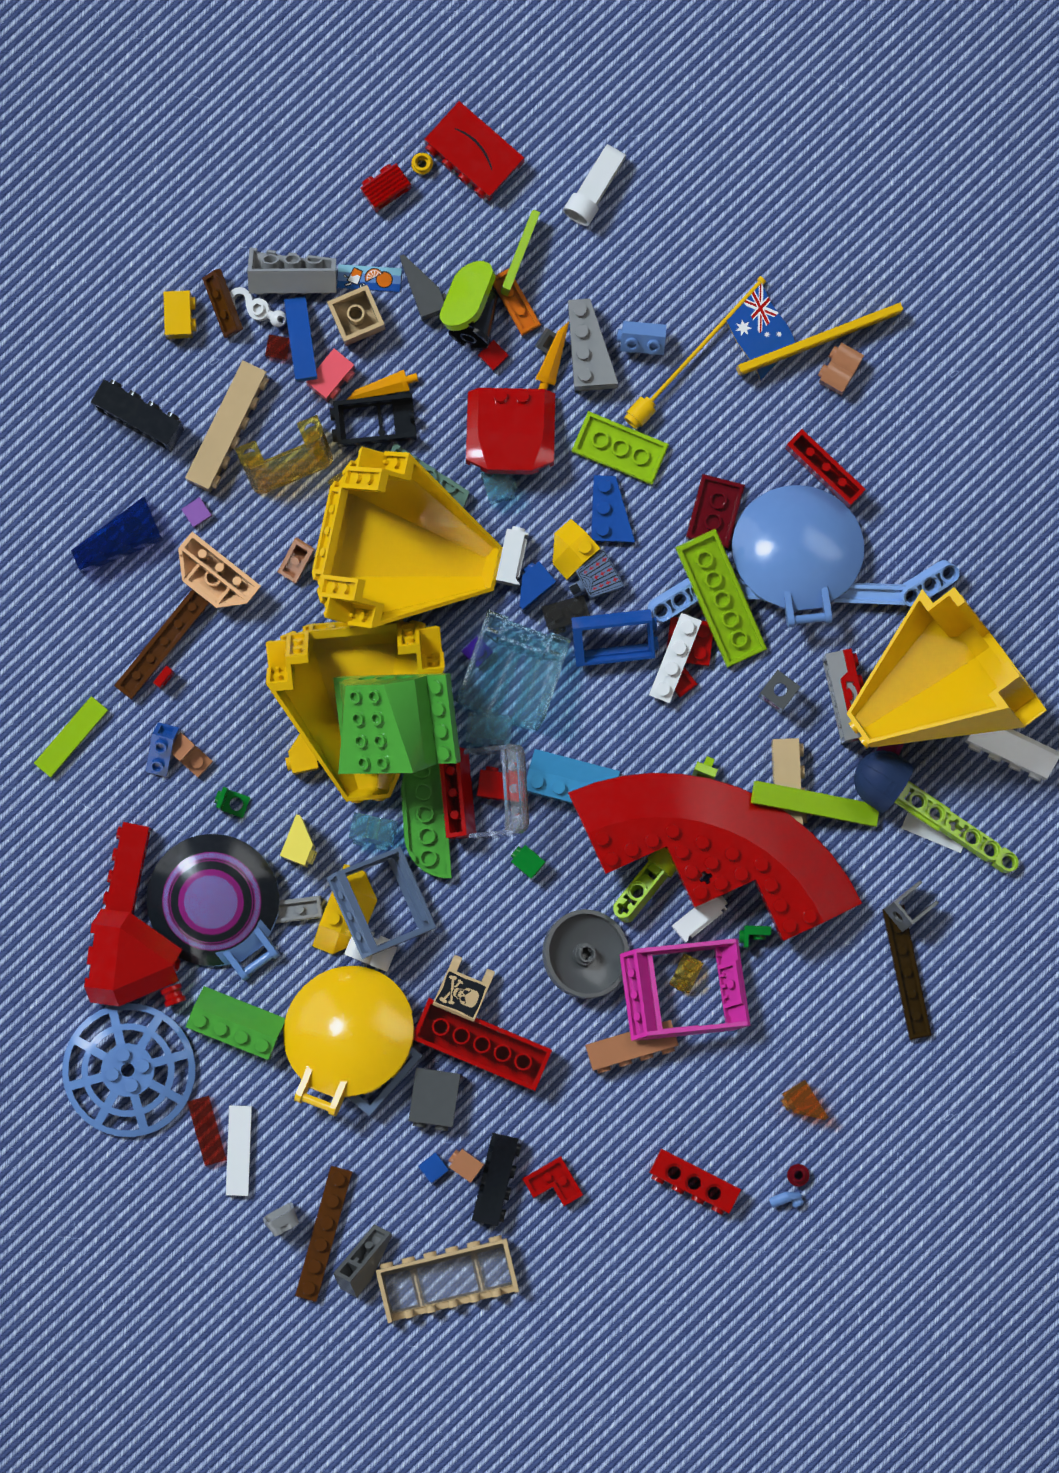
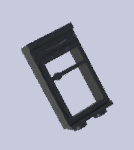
[330,393,417,448]

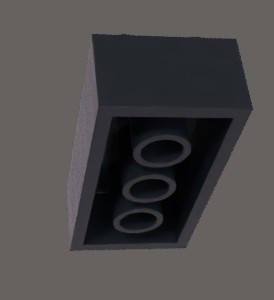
[91,379,184,452]

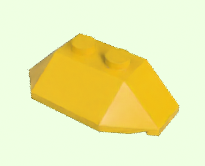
[312,864,377,954]

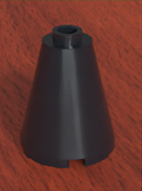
[448,289,498,350]

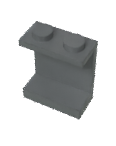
[408,1068,461,1131]

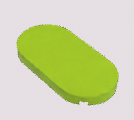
[440,261,496,331]

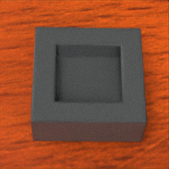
[535,328,566,354]

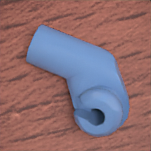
[769,1192,804,1208]

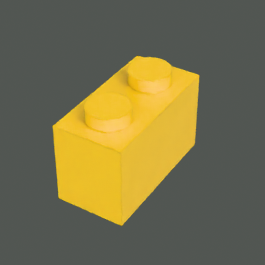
[163,290,197,339]

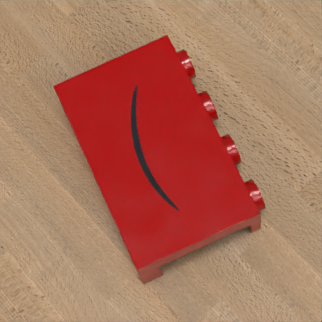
[424,101,525,201]

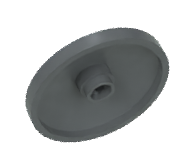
[542,909,629,999]

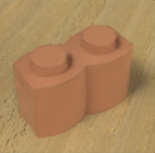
[818,342,864,396]

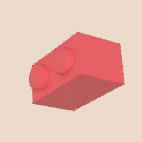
[306,349,355,402]

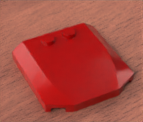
[466,388,555,475]

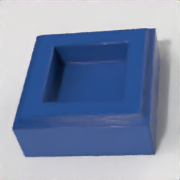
[418,1152,449,1184]

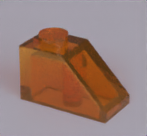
[780,1080,829,1120]

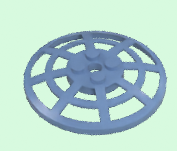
[62,1003,196,1137]

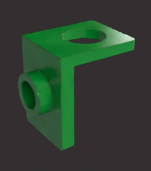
[214,787,250,818]

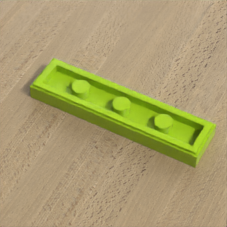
[500,210,540,297]
[34,696,108,778]

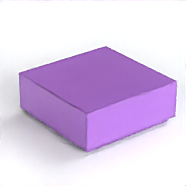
[181,497,212,528]

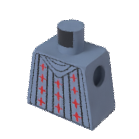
[568,549,624,600]

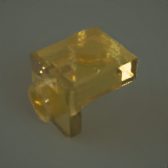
[669,954,703,993]

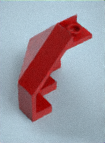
[84,909,182,1006]

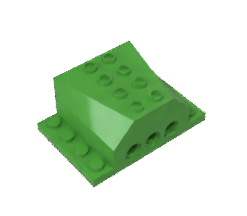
[333,673,461,774]

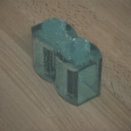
[349,812,398,851]

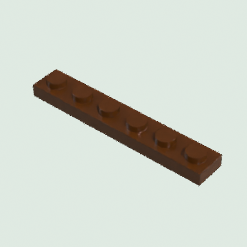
[114,589,210,700]
[295,1165,353,1302]

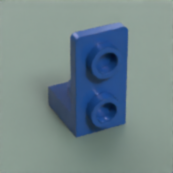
[146,722,179,777]

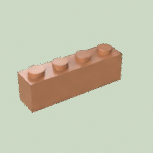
[585,1020,678,1074]

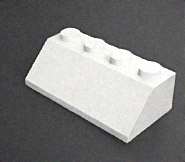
[965,729,1059,782]

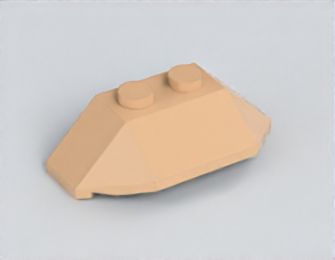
[178,532,261,608]

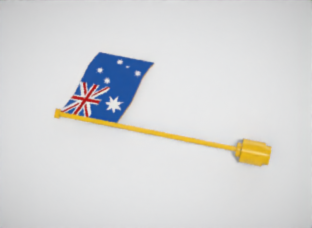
[624,276,795,429]

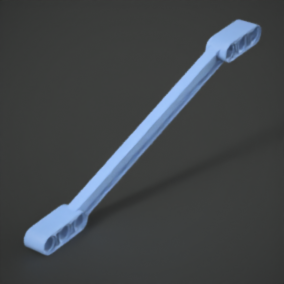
[648,560,960,622]

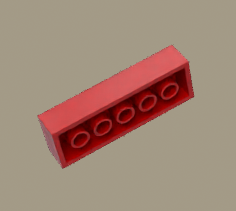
[414,998,552,1091]

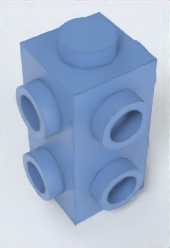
[617,321,667,355]

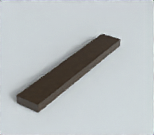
[882,905,932,1040]

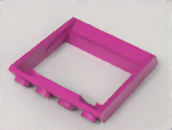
[620,939,751,1041]

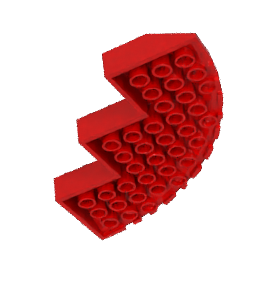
[568,773,862,941]

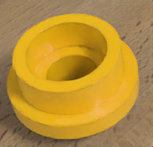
[411,153,433,175]

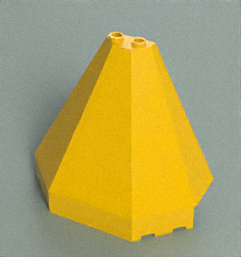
[312,446,503,628]
[846,587,1047,749]
[265,619,445,803]

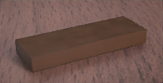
[202,269,243,338]

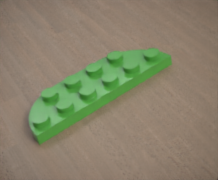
[401,764,452,879]

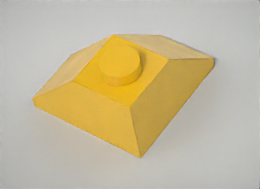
[552,519,600,580]

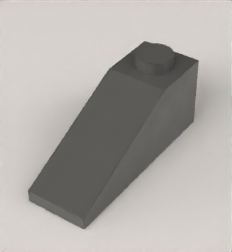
[400,254,446,321]
[333,1224,392,1297]

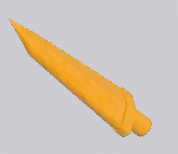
[535,322,569,390]
[347,370,419,400]

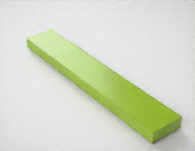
[751,781,879,827]

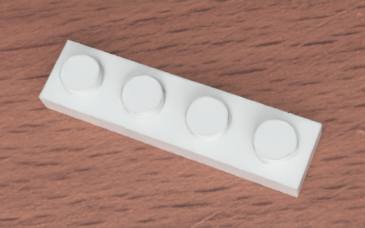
[649,613,702,703]

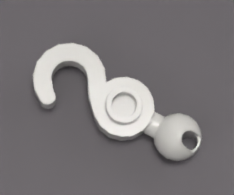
[230,287,287,327]

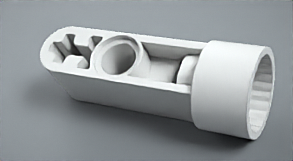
[563,144,626,226]

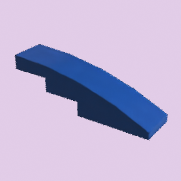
[284,296,318,382]

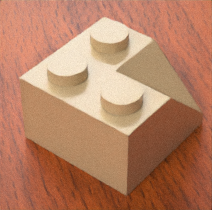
[327,285,386,347]

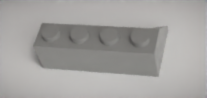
[247,247,337,295]

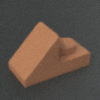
[277,537,315,584]
[172,732,213,778]

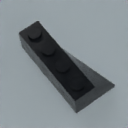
[472,1132,522,1226]

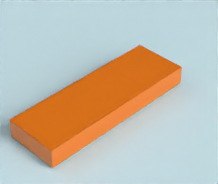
[493,268,541,336]

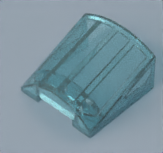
[455,609,571,731]

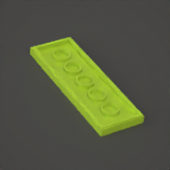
[675,529,767,668]

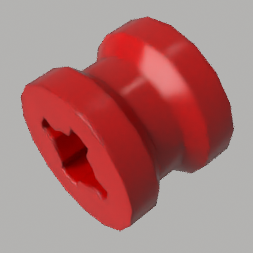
[160,983,186,1007]

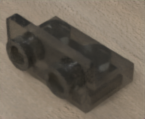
[541,595,590,635]

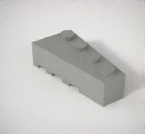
[568,299,618,391]

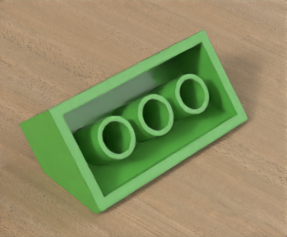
[186,986,285,1060]

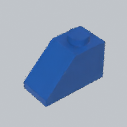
[519,561,556,612]

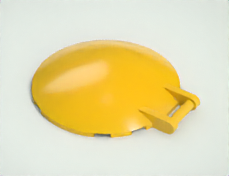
[283,966,415,1116]

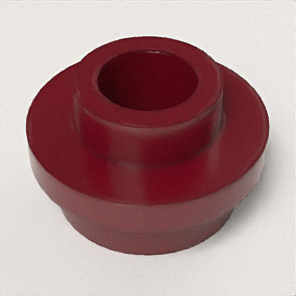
[787,1164,809,1186]

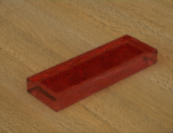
[187,1096,227,1166]

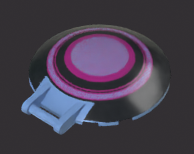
[146,834,280,981]

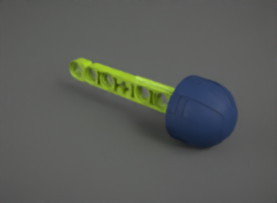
[854,750,1019,873]

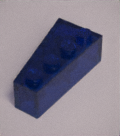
[71,497,163,574]

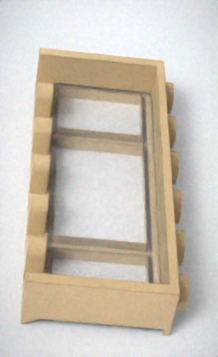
[376,1235,519,1323]

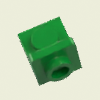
[739,925,771,948]

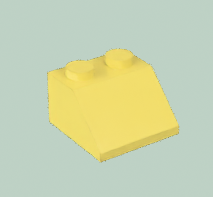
[280,814,317,868]

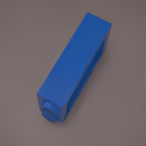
[571,609,659,667]

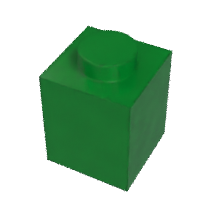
[511,845,545,880]

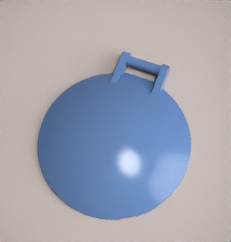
[732,485,864,628]

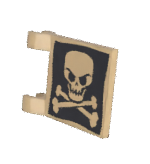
[433,955,495,1022]

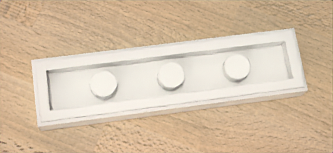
[226,1105,252,1196]

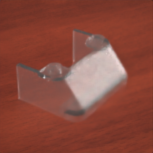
[464,744,529,839]

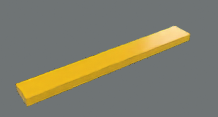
[736,302,903,376]

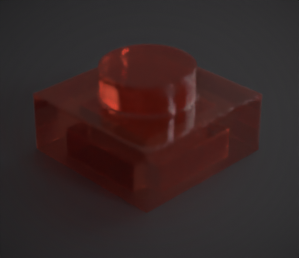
[265,335,290,361]

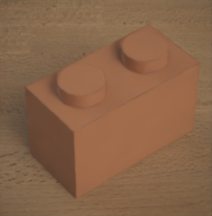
[448,1148,484,1183]

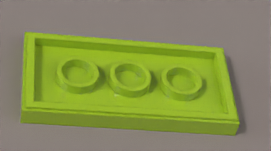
[571,411,669,485]

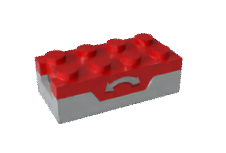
[822,648,864,744]

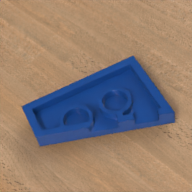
[591,475,635,543]

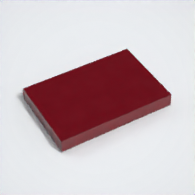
[686,474,745,549]

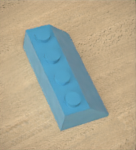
[524,749,620,805]

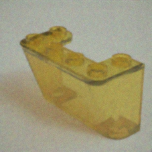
[235,415,333,494]

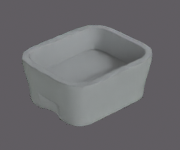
[263,1202,299,1237]

